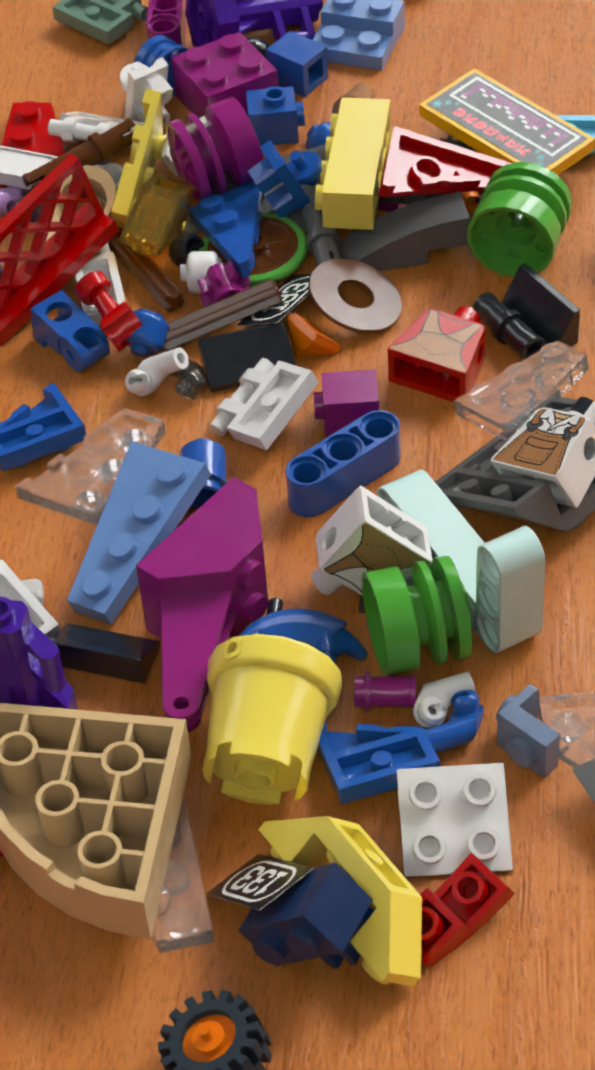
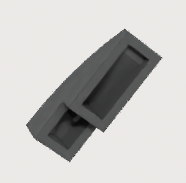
[338,191,470,271]

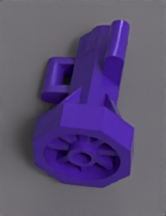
[185,0,323,47]
[0,596,78,710]

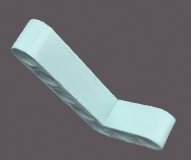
[377,469,546,654]

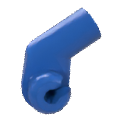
[425,690,484,753]

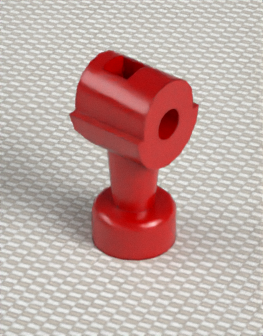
[74,270,143,352]

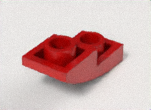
[420,852,515,967]

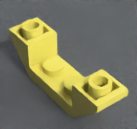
[258,816,422,986]

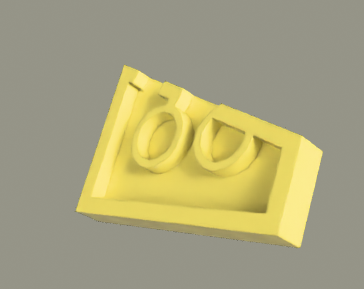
[111,89,168,234]

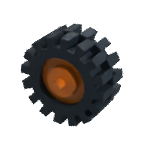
[158,990,272,1070]

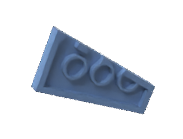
[67,441,211,625]

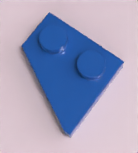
[0,383,88,471]

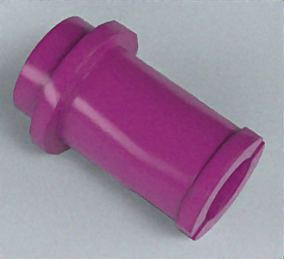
[354,671,416,712]

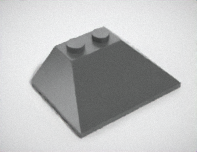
[435,396,595,532]

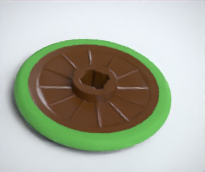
[199,212,308,287]

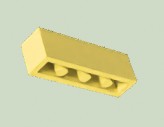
[315,97,391,230]

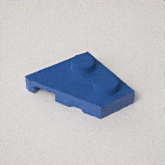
[317,722,440,805]

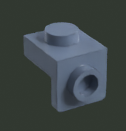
[496,684,560,779]

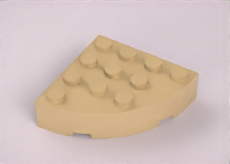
[0,703,192,940]

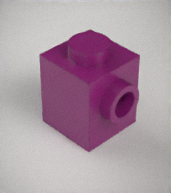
[313,369,379,437]

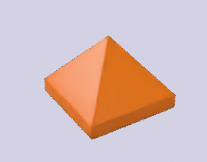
[287,313,341,357]

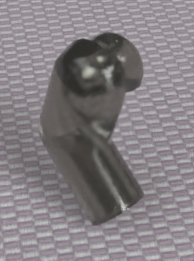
[165,350,206,400]

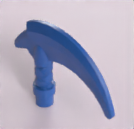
[240,609,368,663]

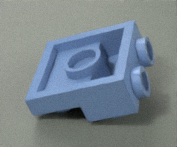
[313,0,405,70]

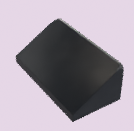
[502,263,580,355]
[198,322,295,392]
[50,623,161,683]

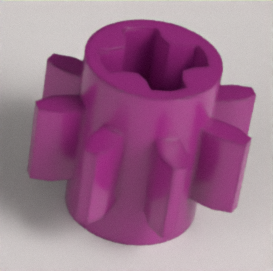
[197,261,252,307]

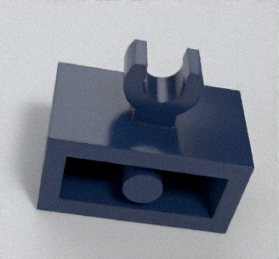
[238,863,373,969]

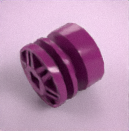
[166,96,264,203]

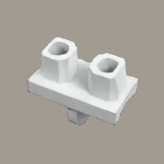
[120,57,173,127]

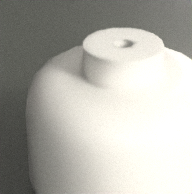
[180,251,222,294]

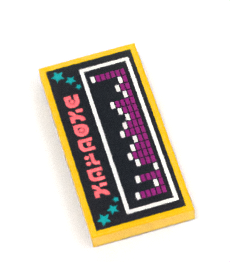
[419,68,595,175]

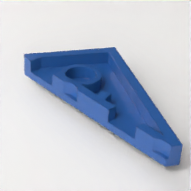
[188,181,266,279]

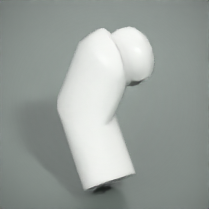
[125,347,189,397]
[413,671,475,728]

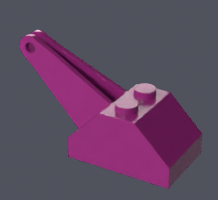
[136,477,269,733]

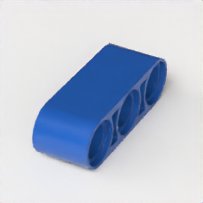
[285,410,401,517]

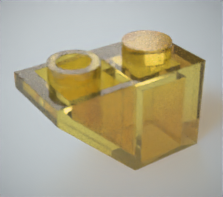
[119,173,195,256]

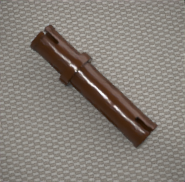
[22,118,135,192]

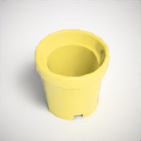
[202,634,342,805]

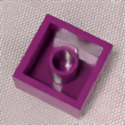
[171,32,278,118]

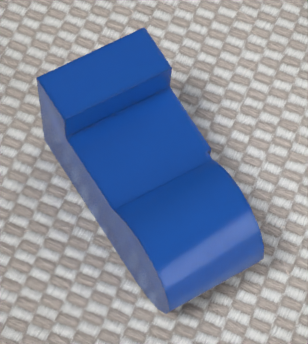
[30,290,110,372]

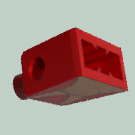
[387,306,485,406]

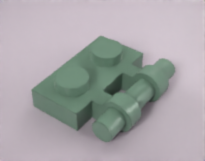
[52,0,148,44]

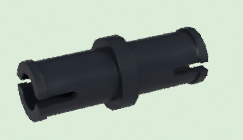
[472,292,546,362]

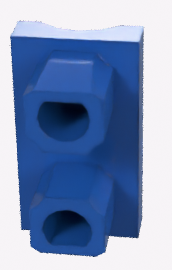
[248,140,322,218]

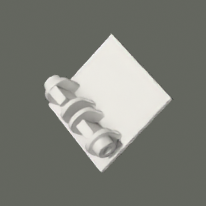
[397,763,513,877]

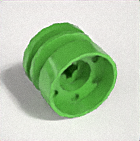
[467,162,572,278]
[361,555,472,676]

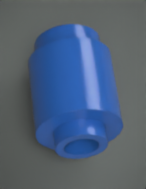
[179,438,227,509]

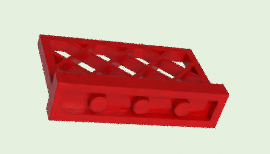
[0,153,119,346]

